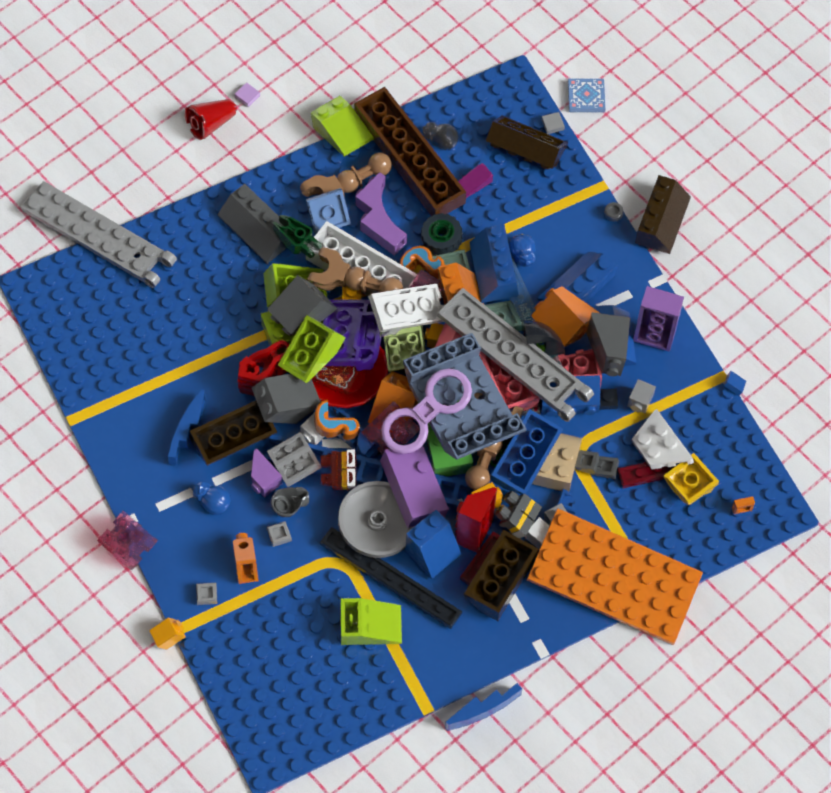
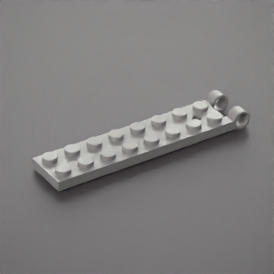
[21,181,177,288]
[437,288,594,422]

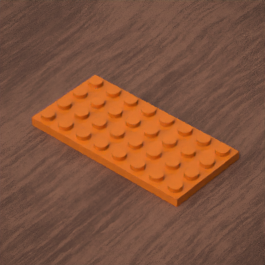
[527,508,703,645]

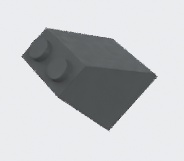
[267,275,337,337]
[586,312,630,376]
[252,374,320,424]

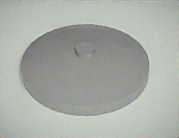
[338,481,414,558]

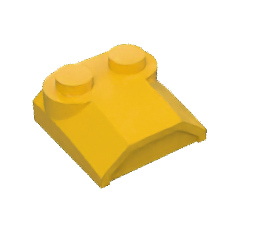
[664,453,719,505]

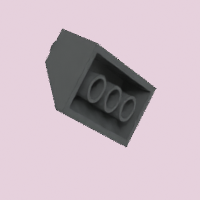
[218,184,287,264]

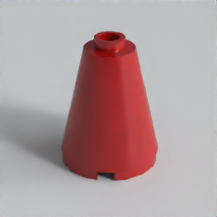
[184,99,237,140]

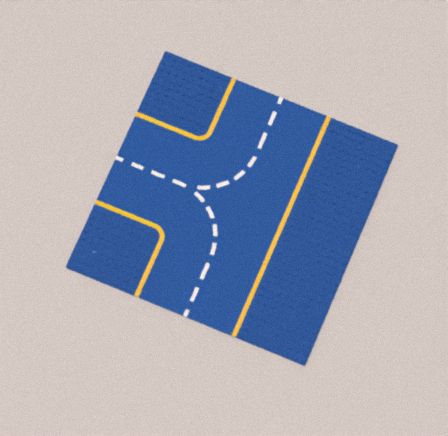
[0,55,819,793]

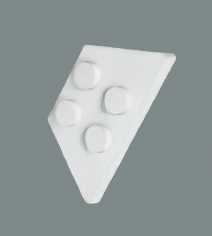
[632,409,694,469]

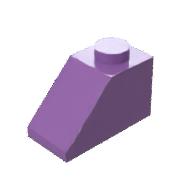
[251,449,283,498]

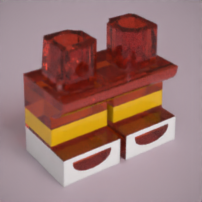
[321,449,357,490]

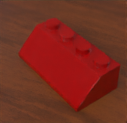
[454,487,497,553]

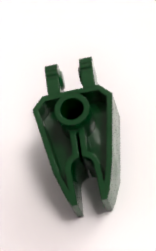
[273,215,322,258]

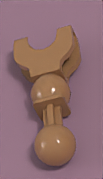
[300,153,392,197]
[307,247,404,294]
[465,406,523,490]

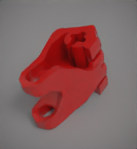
[237,340,290,396]

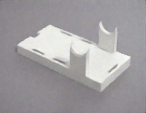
[369,284,444,337]

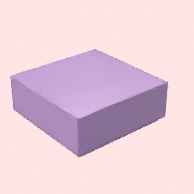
[235,83,260,107]

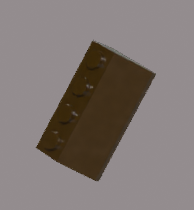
[486,115,568,169]
[635,175,691,254]
[190,400,277,466]
[464,530,538,621]

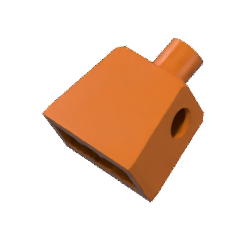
[233,533,259,584]

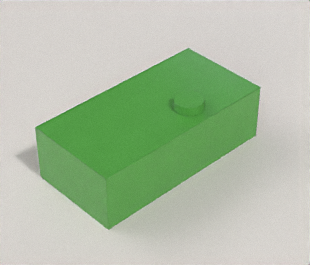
[426,400,473,477]

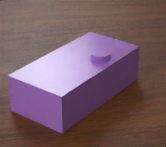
[633,286,684,352]
[380,443,449,529]

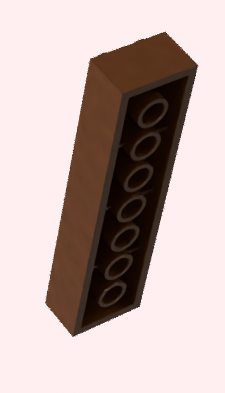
[354,87,466,216]

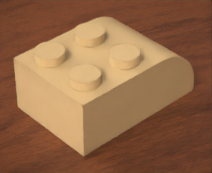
[532,433,582,492]

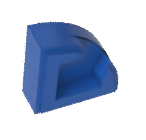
[356,428,376,456]
[556,489,576,514]

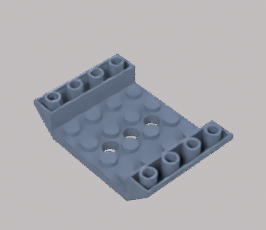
[403,333,527,460]

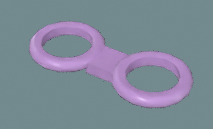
[381,368,472,454]

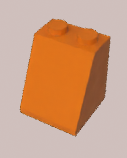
[438,262,484,305]
[531,286,601,347]
[368,371,418,437]

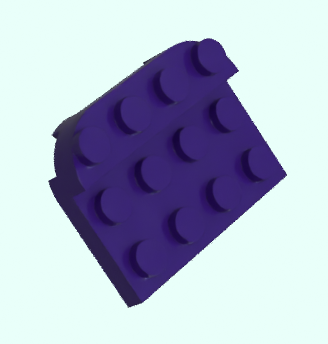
[323,300,382,371]

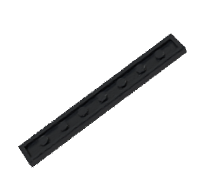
[320,527,462,629]

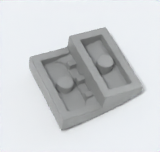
[267,432,322,487]

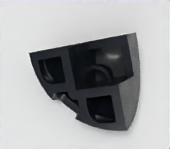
[522,320,565,356]

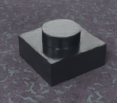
[599,388,618,410]

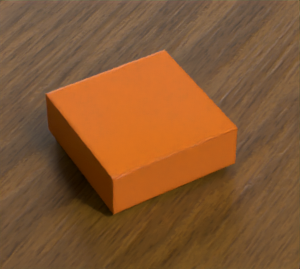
[732,497,755,514]

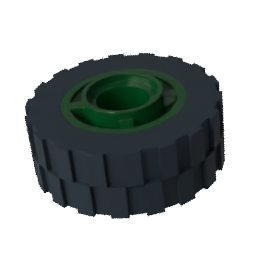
[421,213,463,255]

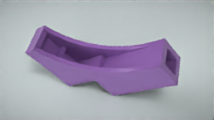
[355,172,407,256]

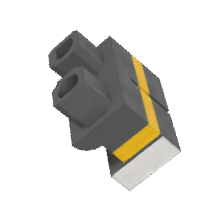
[495,491,542,538]

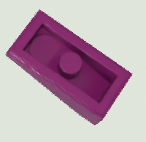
[458,163,493,198]

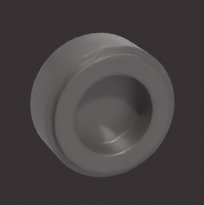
[604,202,623,222]

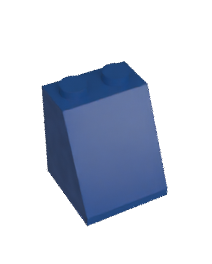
[405,510,461,579]

